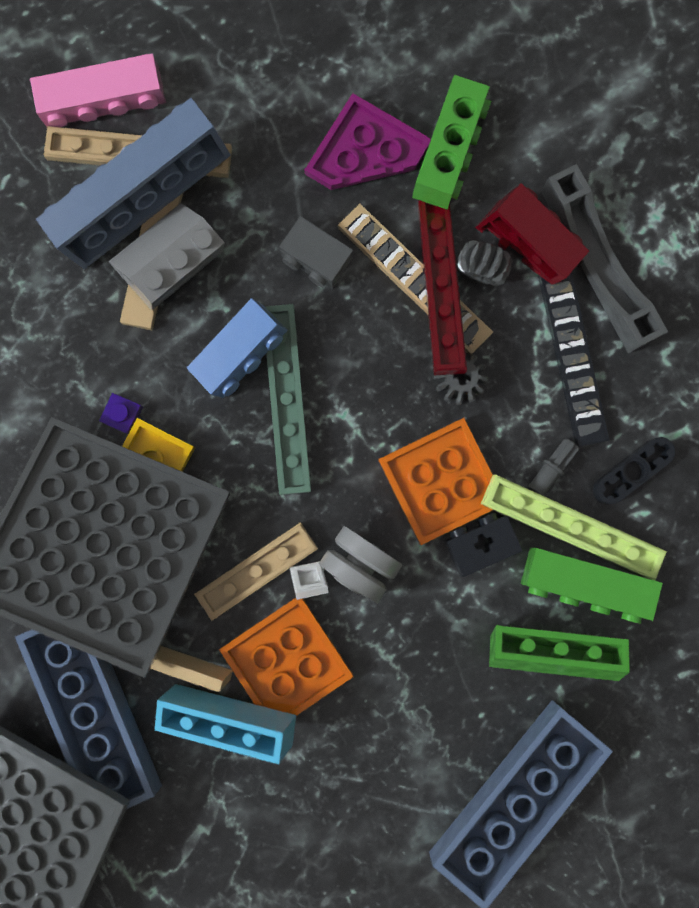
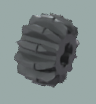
[457,240,513,286]
[433,355,488,405]

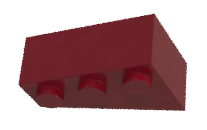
[475,183,589,285]

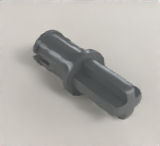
[527,439,579,496]

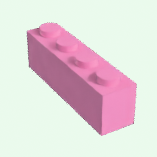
[30,53,166,127]

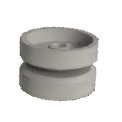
[319,526,403,604]

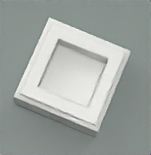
[290,561,328,600]

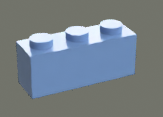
[187,298,288,398]

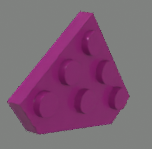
[304,93,431,190]

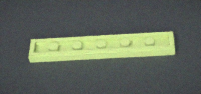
[481,475,667,581]

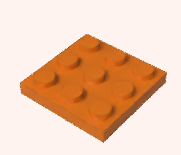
[378,418,493,545]
[219,597,354,716]

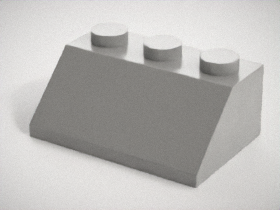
[109,203,225,311]

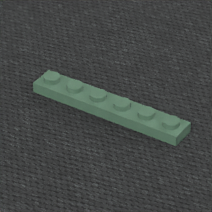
[266,304,311,495]

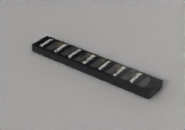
[538,272,609,447]

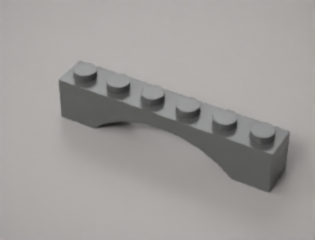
[541,164,668,354]

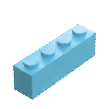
[155,684,296,764]

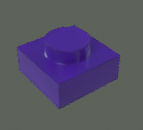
[99,393,143,434]

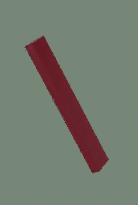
[418,200,467,375]

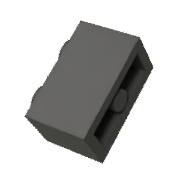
[279,216,353,289]

